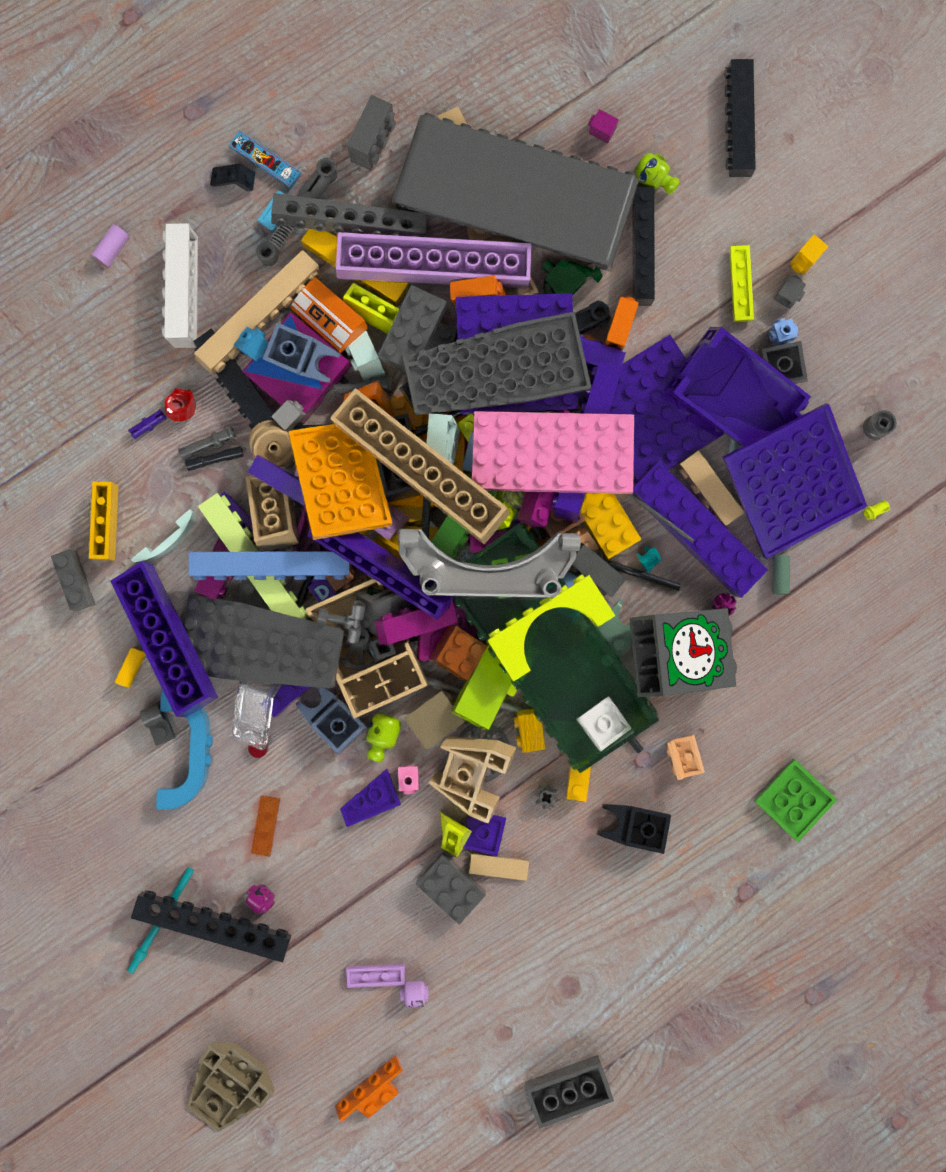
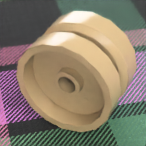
[248,420,294,468]

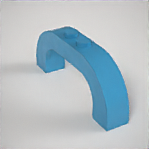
[156,691,213,809]

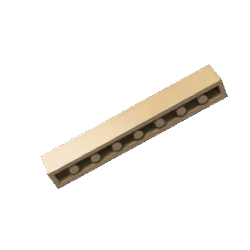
[194,250,319,375]

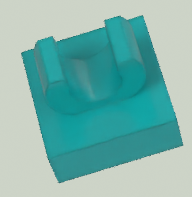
[637,546,662,572]

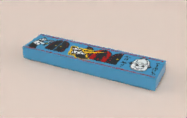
[229,130,301,189]

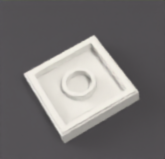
[577,696,632,752]

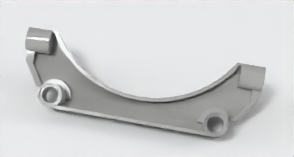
[398,529,581,598]

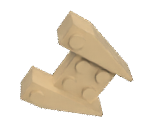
[429,736,516,823]

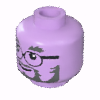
[400,981,429,1008]

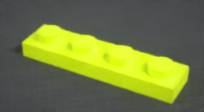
[729,245,754,322]

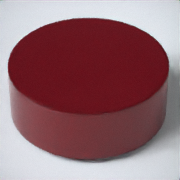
[248,738,269,758]

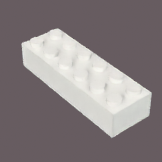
[162,224,198,348]

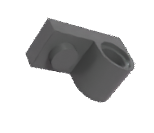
[140,703,176,746]

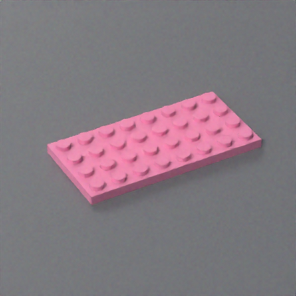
[472,411,634,494]

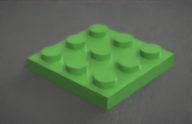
[754,759,837,842]

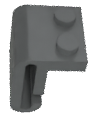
[355,588,416,637]

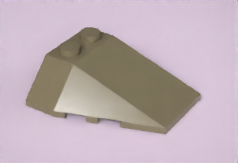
[187,1043,275,1132]

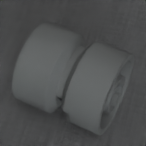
[863,410,897,440]

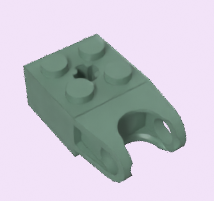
[576,599,632,674]

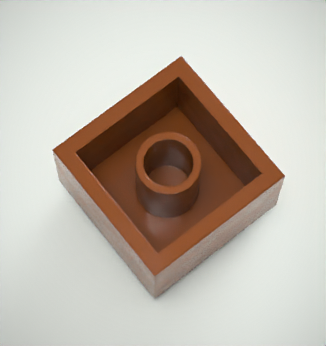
[429,625,488,680]

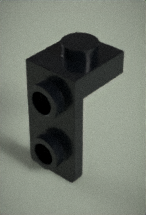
[210,163,255,191]

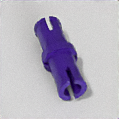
[128,409,167,440]

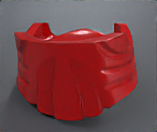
[165,388,196,422]

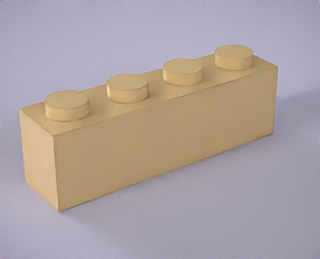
[677,451,744,526]

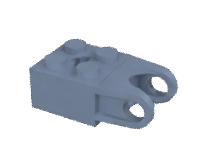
[263,323,341,383]
[295,687,367,755]

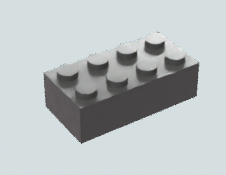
[378,285,447,372]
[525,1055,614,1129]

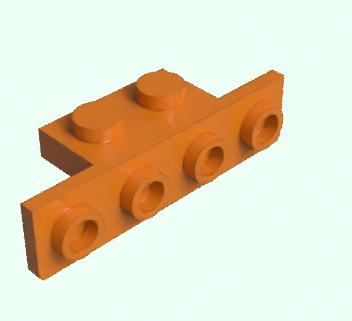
[335,1056,403,1122]

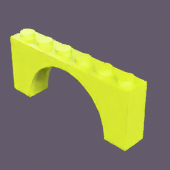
[487,574,615,681]

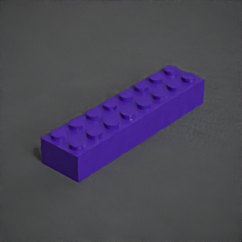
[552,361,622,523]
[633,461,768,598]
[110,561,219,717]

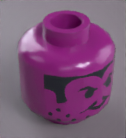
[246,884,275,914]

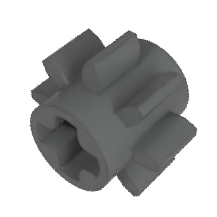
[534,784,558,809]

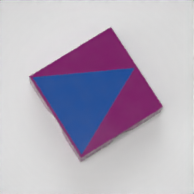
[242,312,352,423]

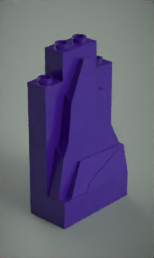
[664,327,811,446]

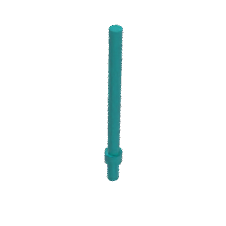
[127,867,195,974]

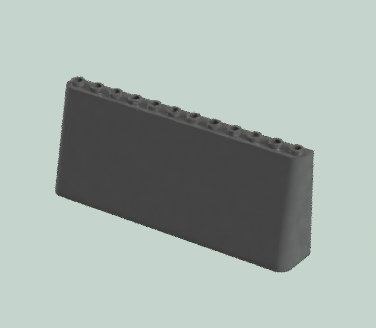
[392,113,639,272]

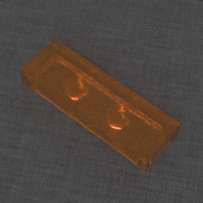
[251,795,281,857]

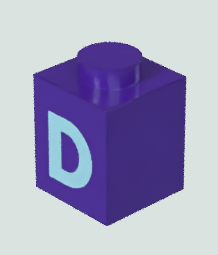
[308,579,338,603]

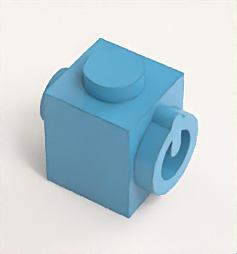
[234,327,269,361]

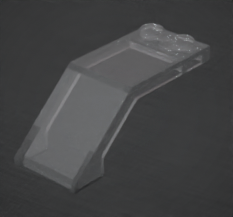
[231,681,282,750]

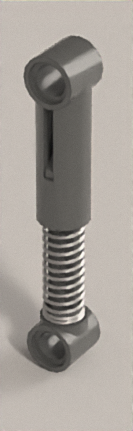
[256,158,337,266]

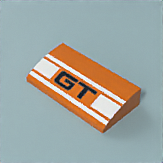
[290,277,368,353]

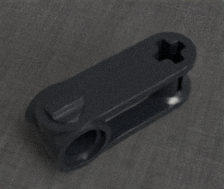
[575,300,611,335]

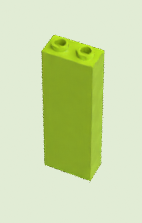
[450,607,540,730]

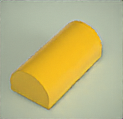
[115,647,146,688]

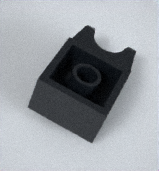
[596,804,671,854]

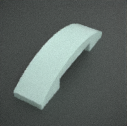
[131,509,197,564]

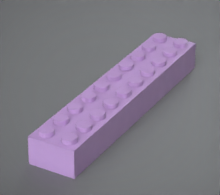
[336,232,531,289]

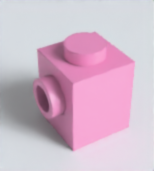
[398,765,419,794]

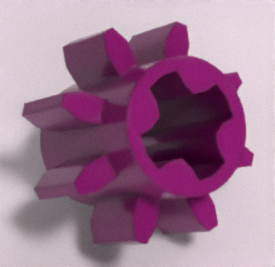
[712,593,737,616]

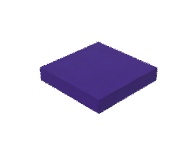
[463,814,506,856]

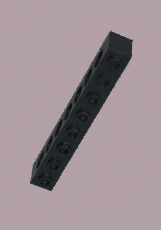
[131,890,292,963]

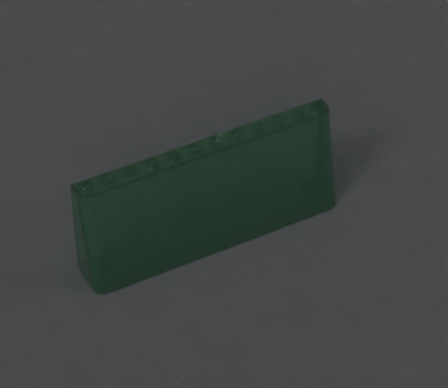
[453,522,659,773]

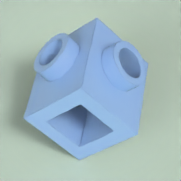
[768,318,798,347]

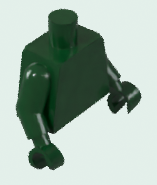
[541,259,603,296]

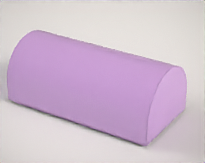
[91,224,130,267]

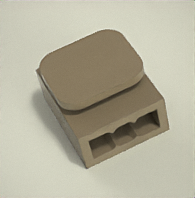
[404,690,465,750]

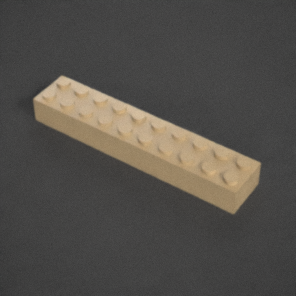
[330,388,510,544]

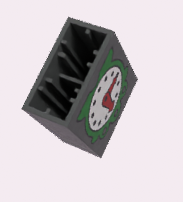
[630,608,737,697]

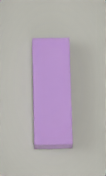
[346,964,405,988]

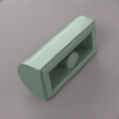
[773,555,790,595]

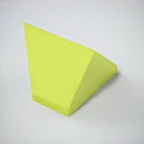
[440,811,472,858]

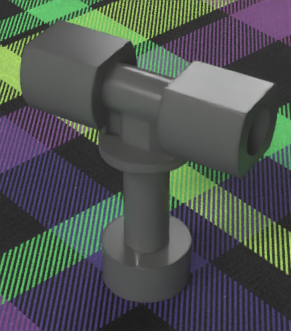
[317,601,366,644]

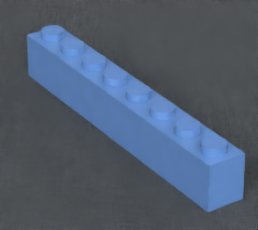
[189,552,350,580]

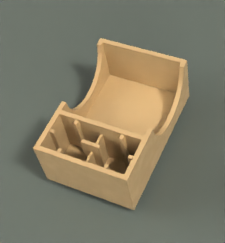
[306,579,429,718]

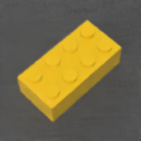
[580,493,642,561]

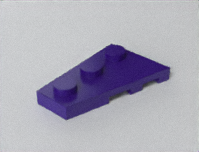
[340,769,401,827]

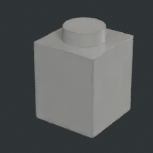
[271,400,306,431]

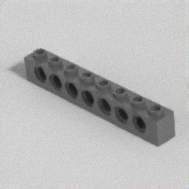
[271,193,427,237]

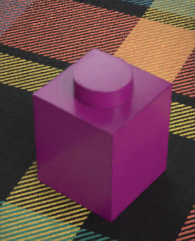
[588,109,619,143]

